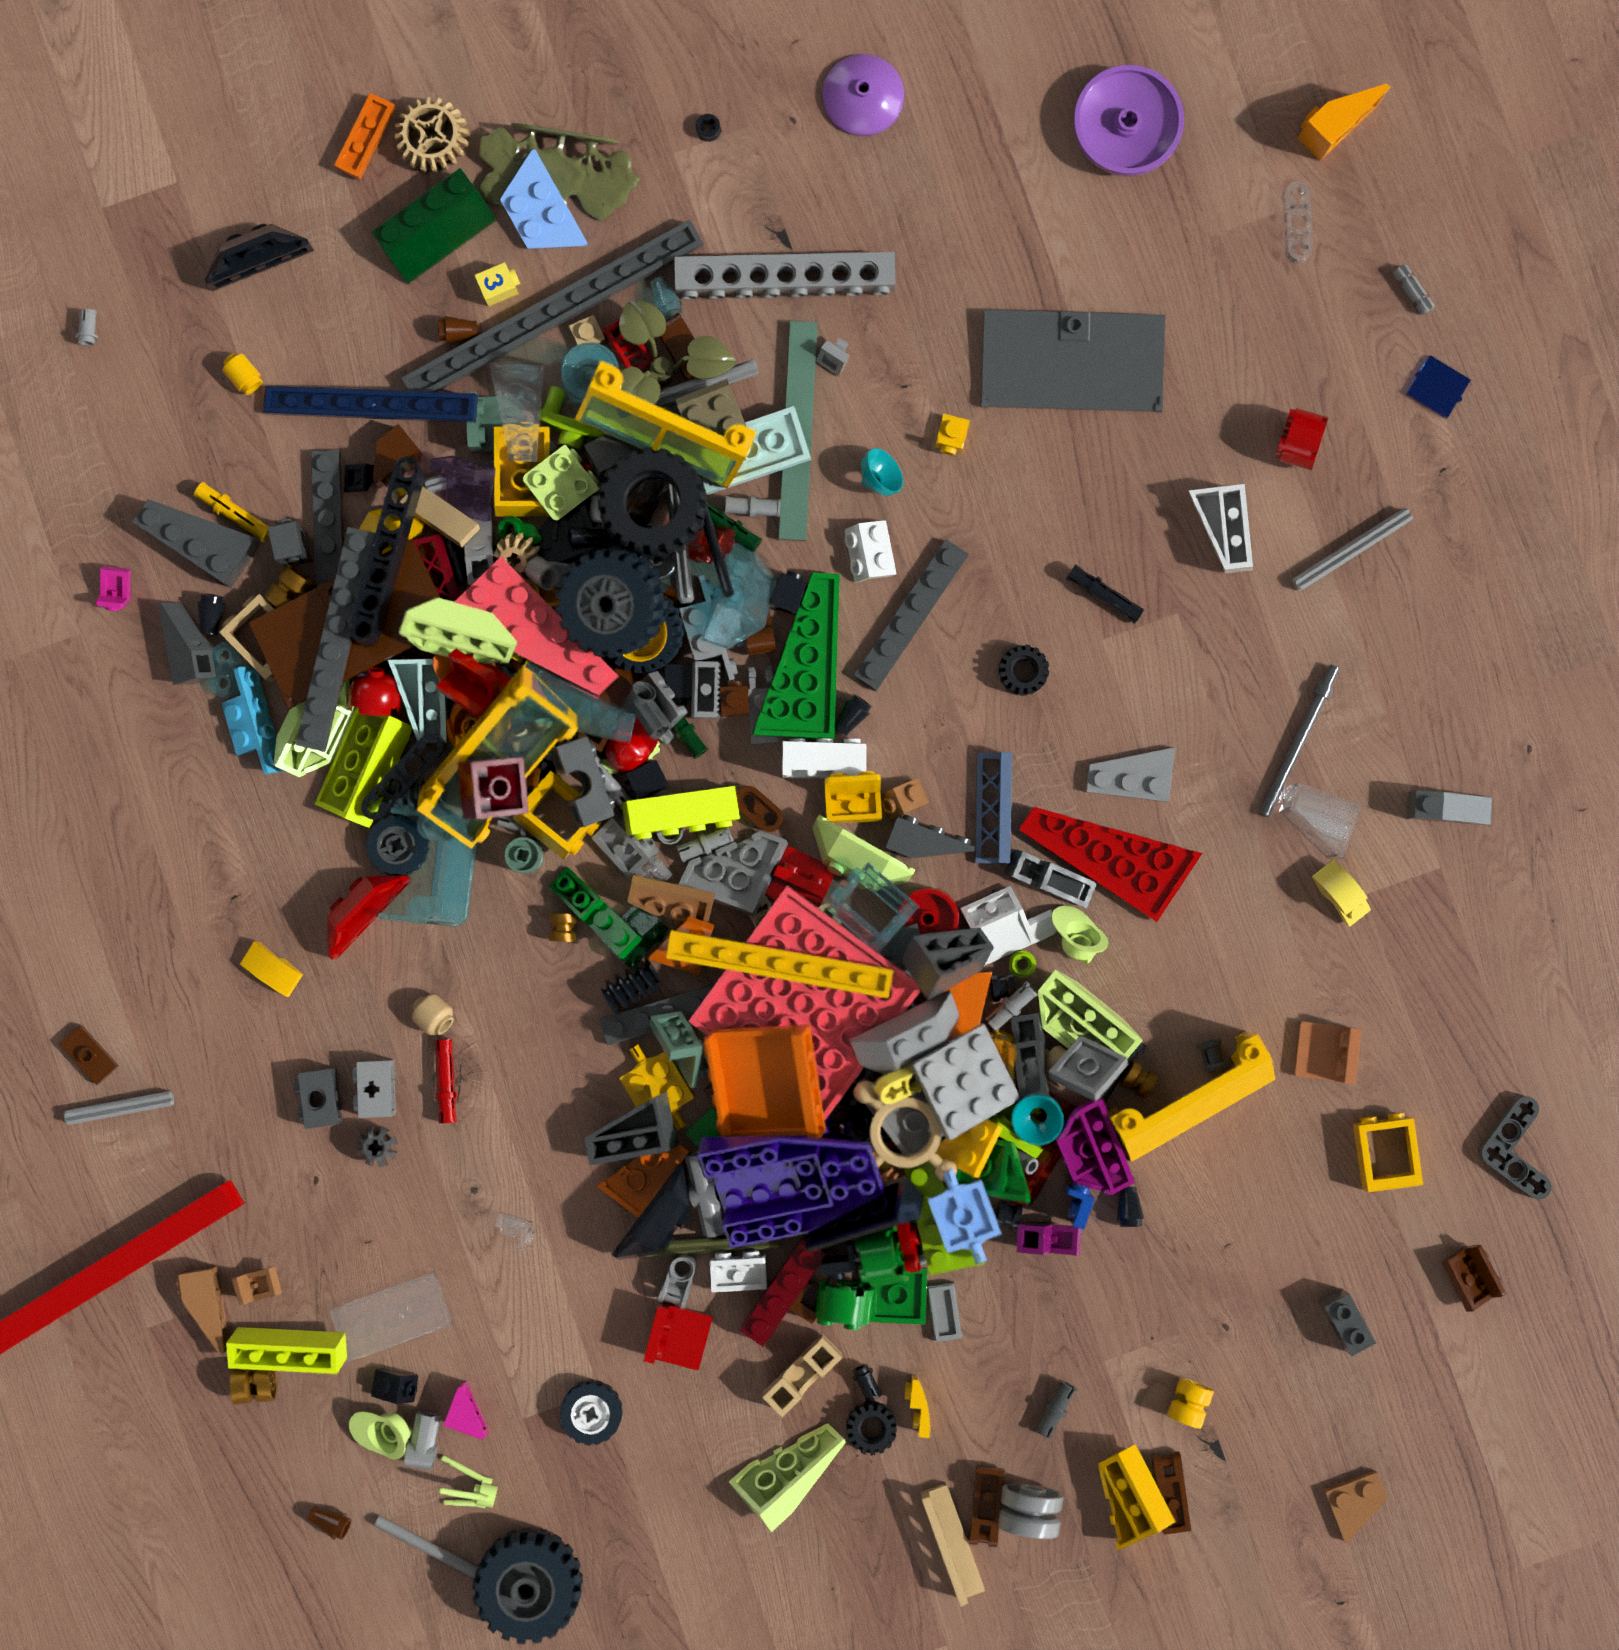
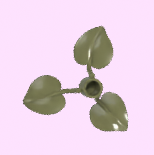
[616,301,736,417]

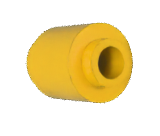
[222,353,263,395]

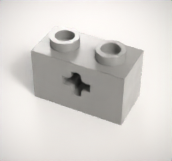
[352,1059,396,1118]

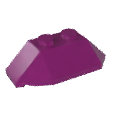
[1055,1097,1135,1195]

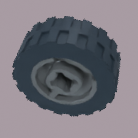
[366,815,430,876]

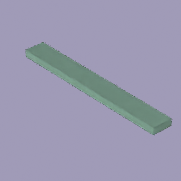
[779,321,817,542]

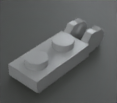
[748,666,779,745]

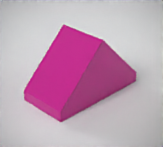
[444,1381,489,1439]

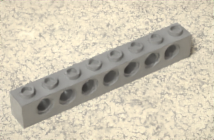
[674,252,896,300]

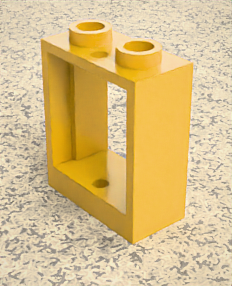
[513,771,601,860]
[1353,1112,1423,1192]

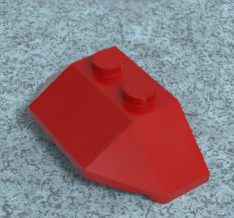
[327,875,413,960]

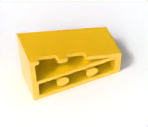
[1098,1444,1175,1551]

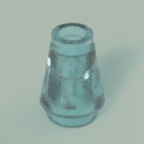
[650,277,682,320]

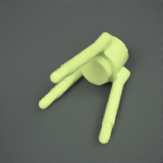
[438,1455,498,1509]

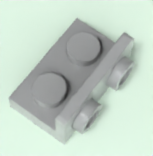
[592,811,659,879]

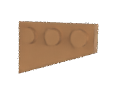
[627,875,715,927]

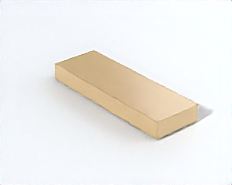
[400,487,480,548]

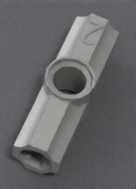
[685,1151,725,1238]

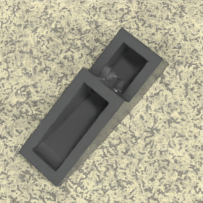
[1004,849,1097,908]

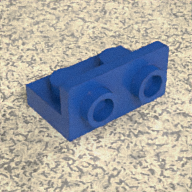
[1063,1181,1095,1230]

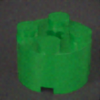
[855,1225,910,1288]
[815,1279,875,1330]

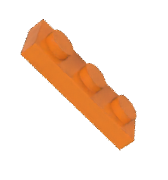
[334,93,396,180]

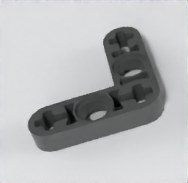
[1478,1096,1551,1199]

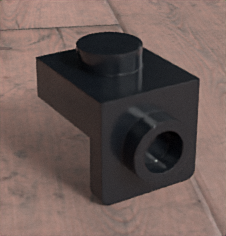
[371,1368,418,1404]

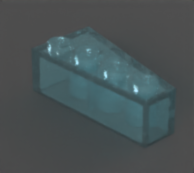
[515,663,636,742]

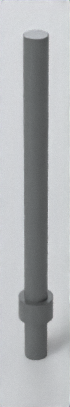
[1259,664,1340,818]

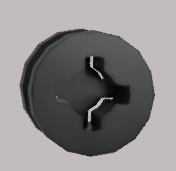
[990,972,1016,1002]
[996,1200,1023,1232]

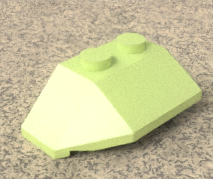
[399,598,517,664]
[274,680,355,777]
[812,815,915,891]
[1038,969,1143,1059]

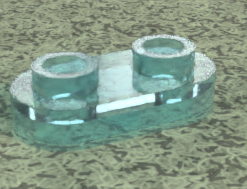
[210,642,241,698]

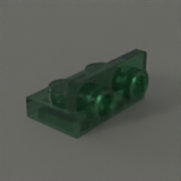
[600,905,669,967]

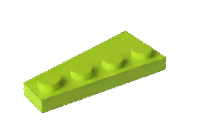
[904,1161,985,1275]

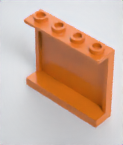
[703,1025,826,1139]

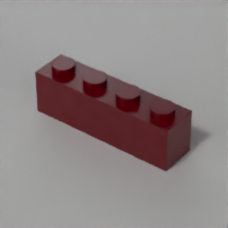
[740,1234,826,1347]

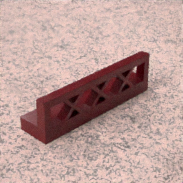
[413,534,460,602]

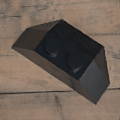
[205,224,314,291]
[611,1164,692,1260]

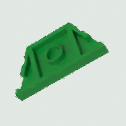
[944,1140,1031,1203]

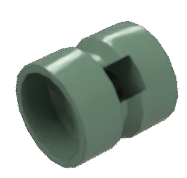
[505,837,545,874]

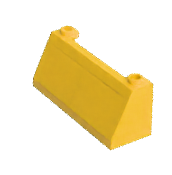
[1107,1031,1276,1162]

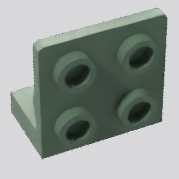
[465,391,525,453]
[649,1011,704,1089]

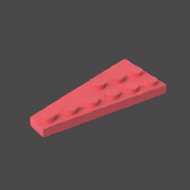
[455,557,619,696]

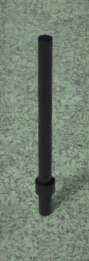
[701,480,734,597]

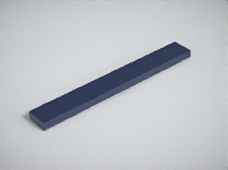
[263,386,478,423]

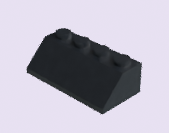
[805,1176,924,1252]

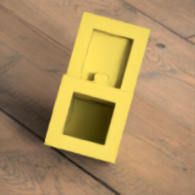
[1312,860,1371,927]

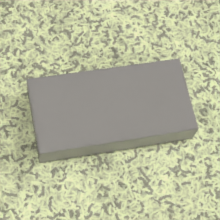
[927,1282,962,1342]

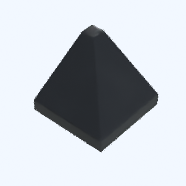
[344,463,374,493]

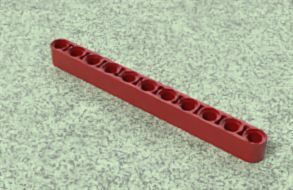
[0,1180,245,1354]

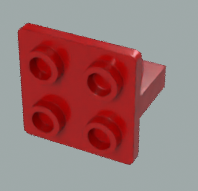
[436,648,512,717]
[765,846,835,907]

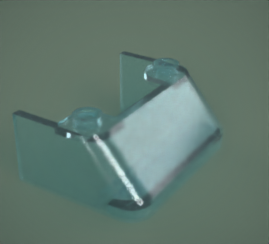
[378,807,478,927]

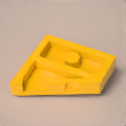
[935,1119,1003,1178]

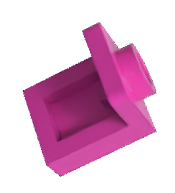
[96,565,131,611]

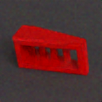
[601,318,653,371]

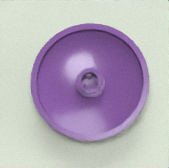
[1073,65,1184,177]

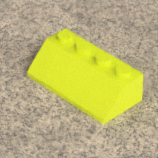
[315,708,413,828]

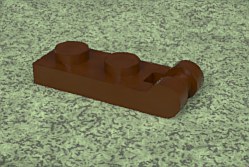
[1151,1451,1191,1535]
[969,1465,1005,1547]

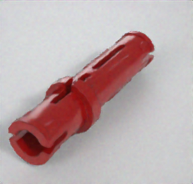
[434,1039,458,1124]

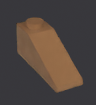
[176,1266,229,1354]

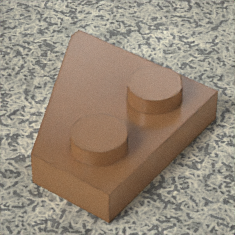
[1324,1470,1388,1543]

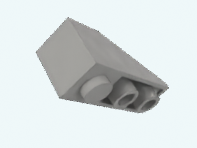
[462,504,497,586]

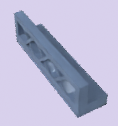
[975,752,1012,864]

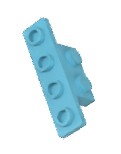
[221,666,285,774]

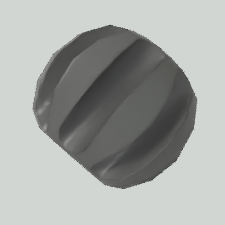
[356,1126,398,1167]

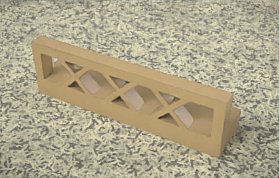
[920,1483,985,1607]

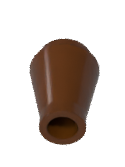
[438,316,478,343]
[307,1506,352,1540]

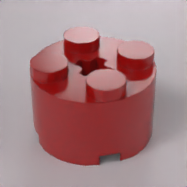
[1275,408,1329,471]

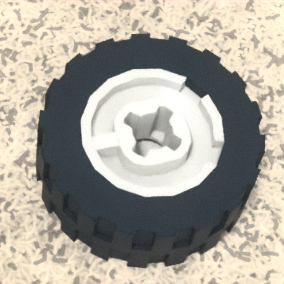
[560,1380,623,1446]

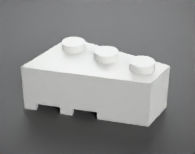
[783,738,866,778]

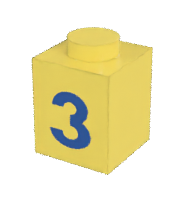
[475,262,520,306]

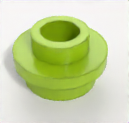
[1008,950,1036,978]

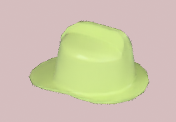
[1051,905,1109,964]
[349,1411,413,1460]

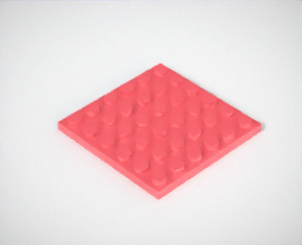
[688,886,921,1120]

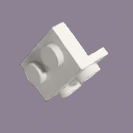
[845,520,897,583]
[709,1250,767,1292]

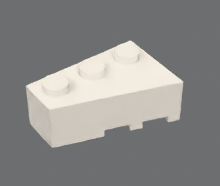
[1189,484,1253,574]

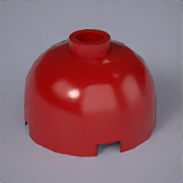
[346,667,403,716]

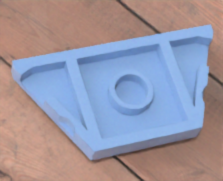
[500,149,588,249]

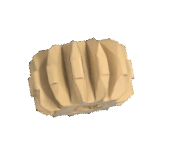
[493,532,541,579]

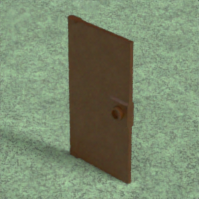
[249,540,441,709]

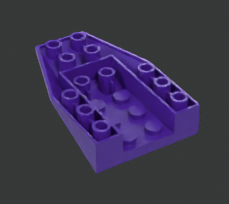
[698,1136,885,1248]

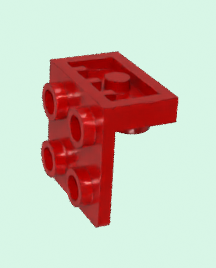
[643,1302,713,1370]

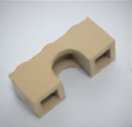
[762,1333,842,1418]

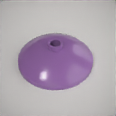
[822,54,904,136]

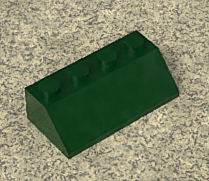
[371,168,497,284]

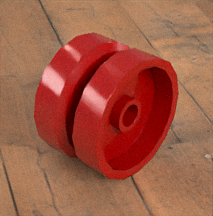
[898,887,960,935]

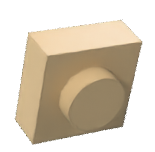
[569,315,606,353]

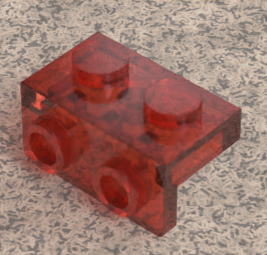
[688,526,736,565]

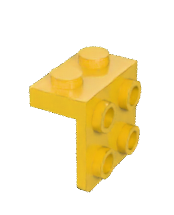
[825,771,882,824]

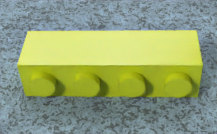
[622,786,740,840]
[226,1327,347,1374]

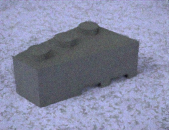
[901,928,994,1000]
[584,1091,678,1165]

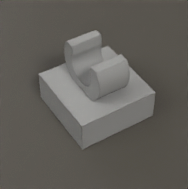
[816,338,850,376]

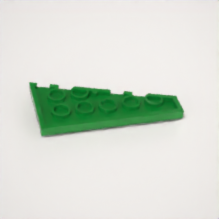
[751,572,840,739]

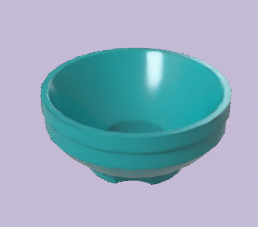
[860,448,903,496]
[1012,1093,1063,1145]

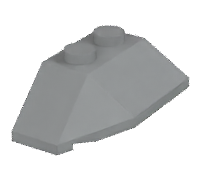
[849,990,959,1075]

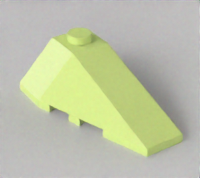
[729,1423,846,1532]

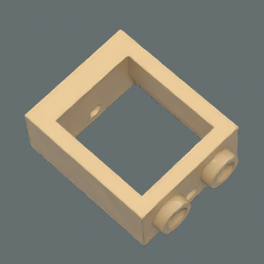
[220,594,276,682]

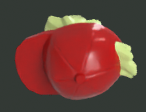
[600,717,660,775]

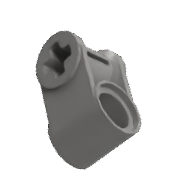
[658,1254,696,1310]

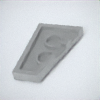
[1086,747,1175,802]

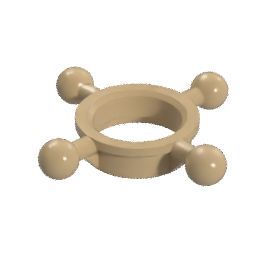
[854,1081,957,1182]

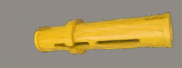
[194,482,270,543]

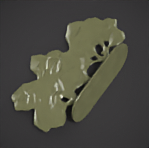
[479,123,640,221]

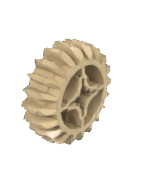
[394,97,469,173]

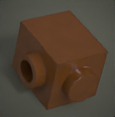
[720,681,750,717]

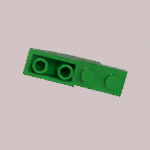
[548,867,642,959]

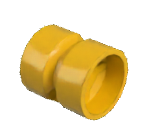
[1167,1378,1214,1429]

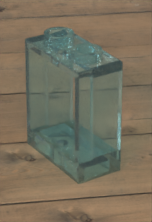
[827,862,919,954]

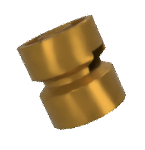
[265,564,316,608]
[230,1369,277,1404]

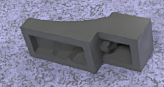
[1011,1013,1050,1099]

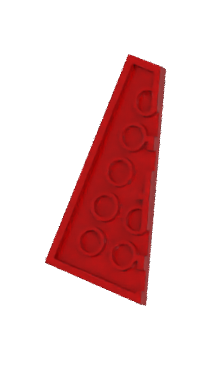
[1018,807,1203,922]

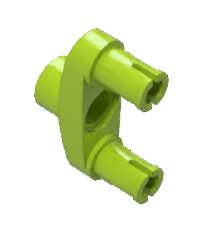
[537,386,614,453]

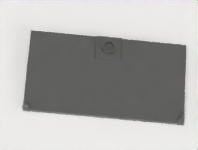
[980,309,1165,413]

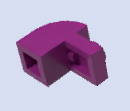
[1017,1222,1081,1256]

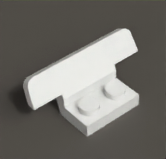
[960,886,1057,966]

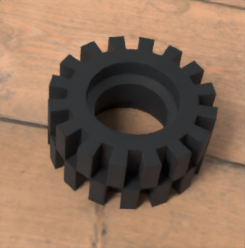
[998,644,1049,696]
[846,1401,897,1455]

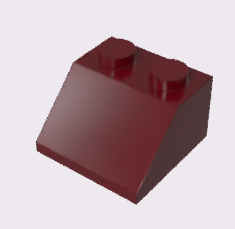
[458,757,529,819]

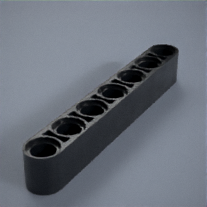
[349,457,425,647]

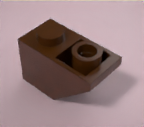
[372,424,423,489]

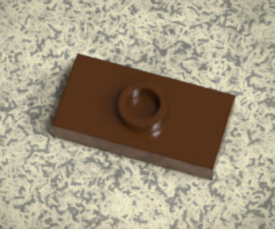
[59,1025,119,1085]

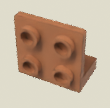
[1294,1021,1362,1085]

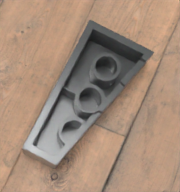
[133,499,262,588]

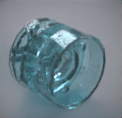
[561,342,619,405]

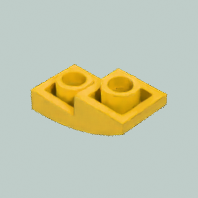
[240,941,303,997]
[904,1375,930,1438]

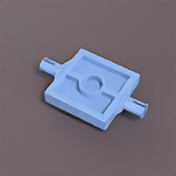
[928,1169,1001,1264]

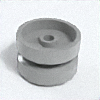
[998,1483,1064,1539]

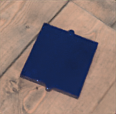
[1406,355,1471,419]

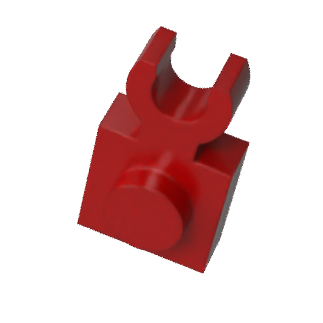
[897,1222,922,1273]

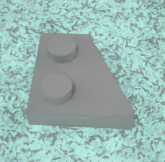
[641,671,687,728]

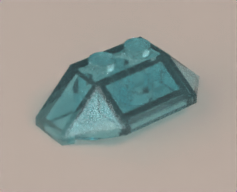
[702,541,777,649]

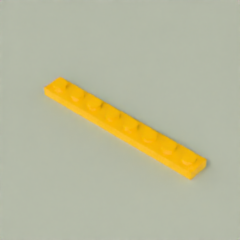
[666,930,894,998]

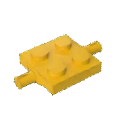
[619,1044,695,1131]

